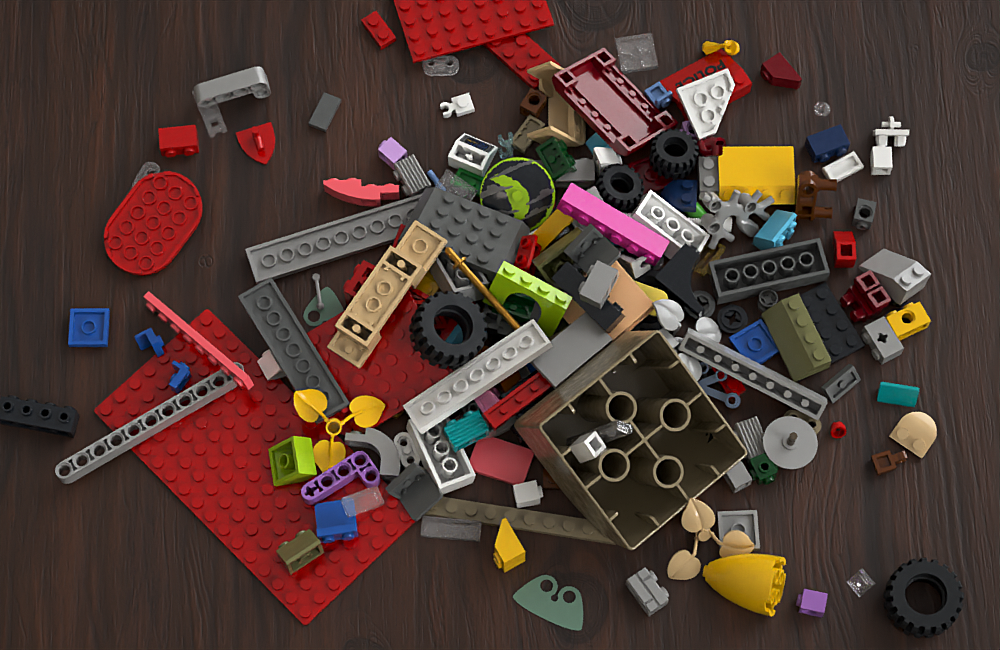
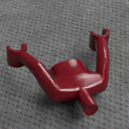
[696,137,726,157]

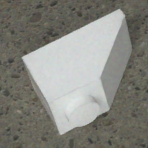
[593,147,623,177]

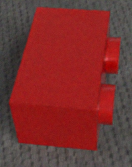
[158,125,199,157]

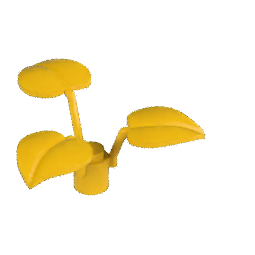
[294,389,385,473]

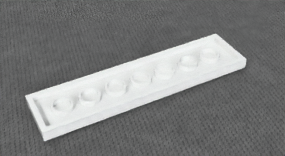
[403,319,553,434]

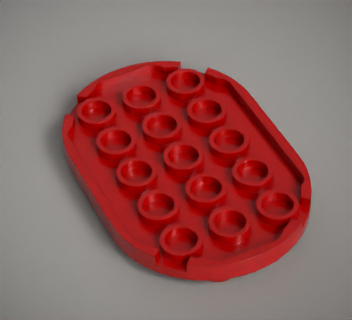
[104,171,203,275]

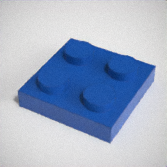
[68,308,110,347]
[728,319,779,364]

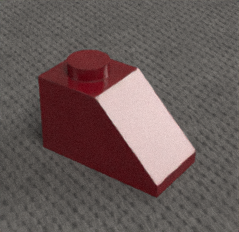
[760,52,802,89]

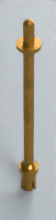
[445,247,521,331]

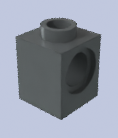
[851,198,877,230]

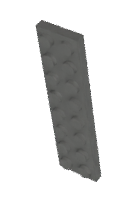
[238,277,350,425]

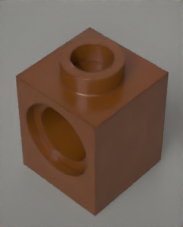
[520,88,547,119]

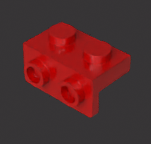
[514,234,542,276]

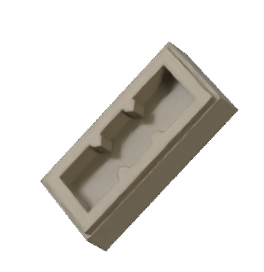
[509,115,545,154]

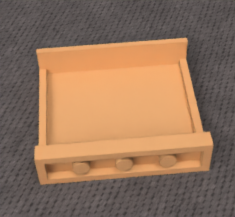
[563,260,655,356]

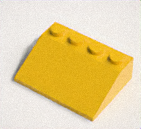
[718,146,795,205]

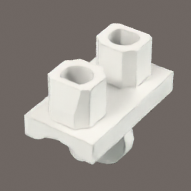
[873,116,909,147]

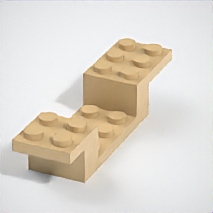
[327,220,448,369]

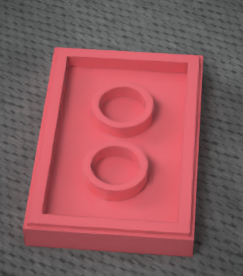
[469,437,534,485]

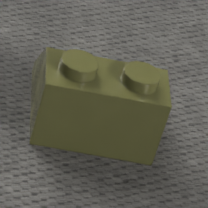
[276,529,324,575]

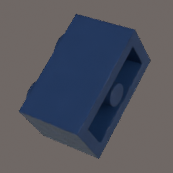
[804,124,850,163]

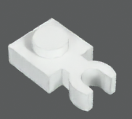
[440,93,475,118]

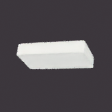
[822,151,864,182]

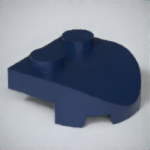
[660,180,698,212]

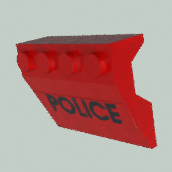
[660,49,752,121]

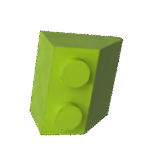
[268,436,317,486]

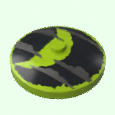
[480,157,555,231]

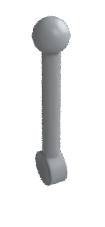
[312,273,324,310]

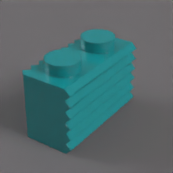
[443,410,490,452]

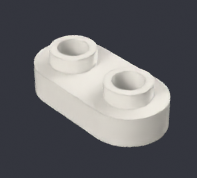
[394,432,420,468]

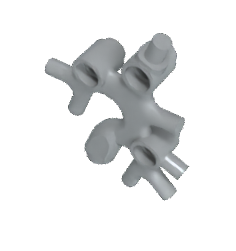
[699,189,775,249]

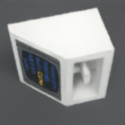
[448,133,498,177]

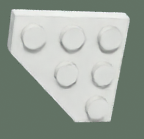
[676,68,735,141]

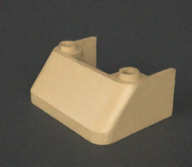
[527,61,586,147]

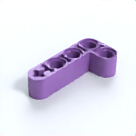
[301,451,380,505]

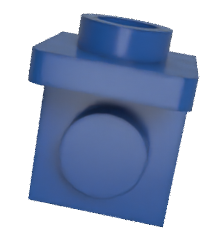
[169,361,192,394]

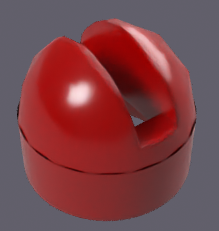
[830,421,846,438]

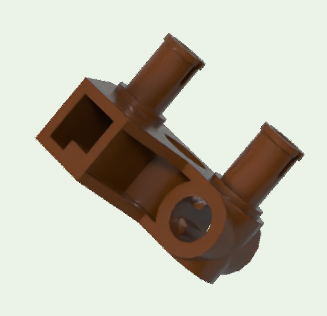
[793,171,837,221]

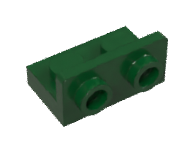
[535,137,577,181]

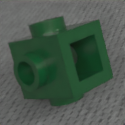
[748,453,779,485]

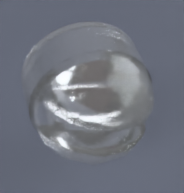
[814,101,831,117]

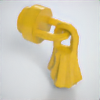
[702,40,740,56]

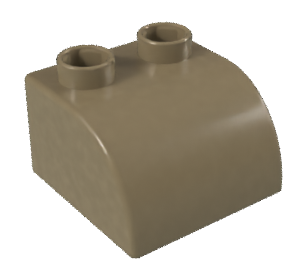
[514,330,747,550]

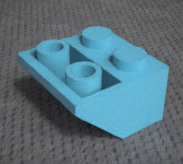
[752,210,797,250]

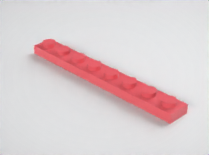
[143,291,254,390]

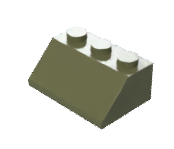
[532,227,584,292]

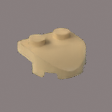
[889,412,937,458]

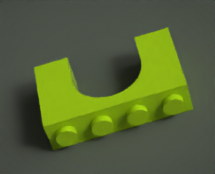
[483,261,573,337]

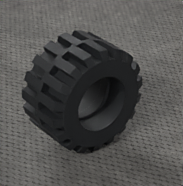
[649,129,699,180]
[594,163,644,213]

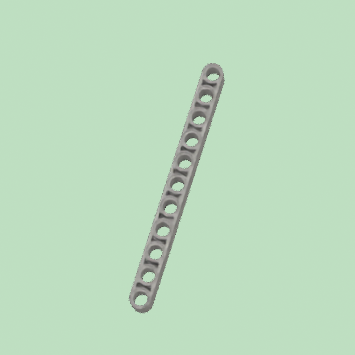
[55,362,245,484]

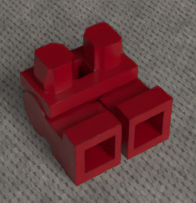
[839,270,891,323]

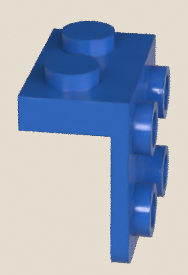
[314,499,358,543]

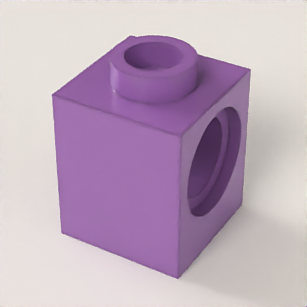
[796,589,828,617]

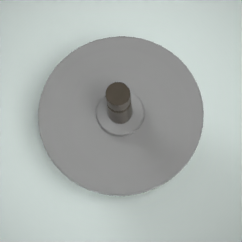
[763,416,818,469]

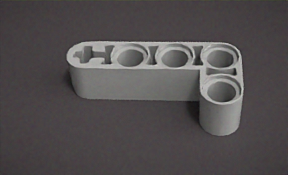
[194,67,271,107]

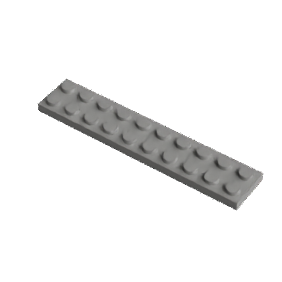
[245,193,423,285]

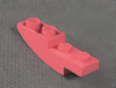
[323,178,400,207]

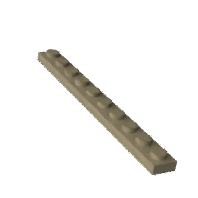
[424,497,616,545]

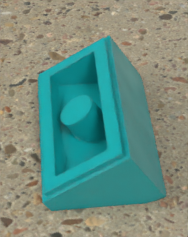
[877,382,920,407]

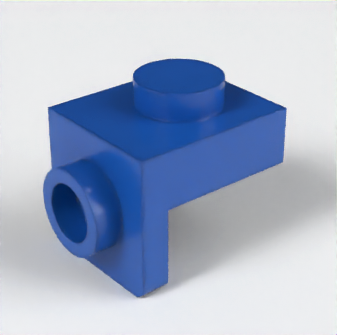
[134,327,165,357]

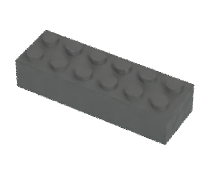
[707,238,830,305]

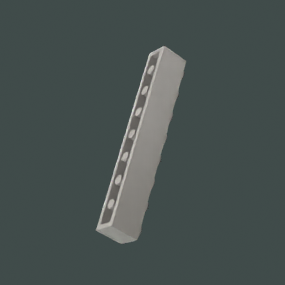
[679,328,827,420]

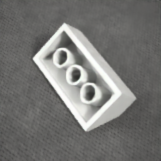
[630,189,710,260]

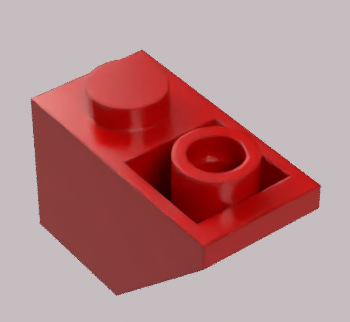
[833,231,856,268]

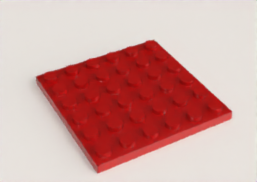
[306,290,454,434]

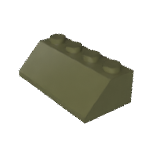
[761,293,832,382]

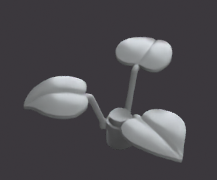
[652,299,721,381]

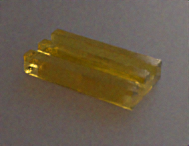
[694,237,726,277]

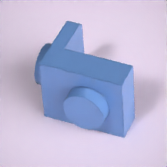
[644,81,673,109]

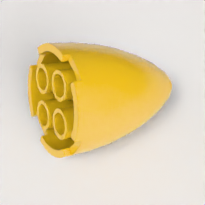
[703,554,786,617]

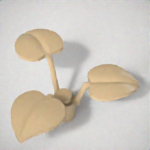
[667,498,755,580]

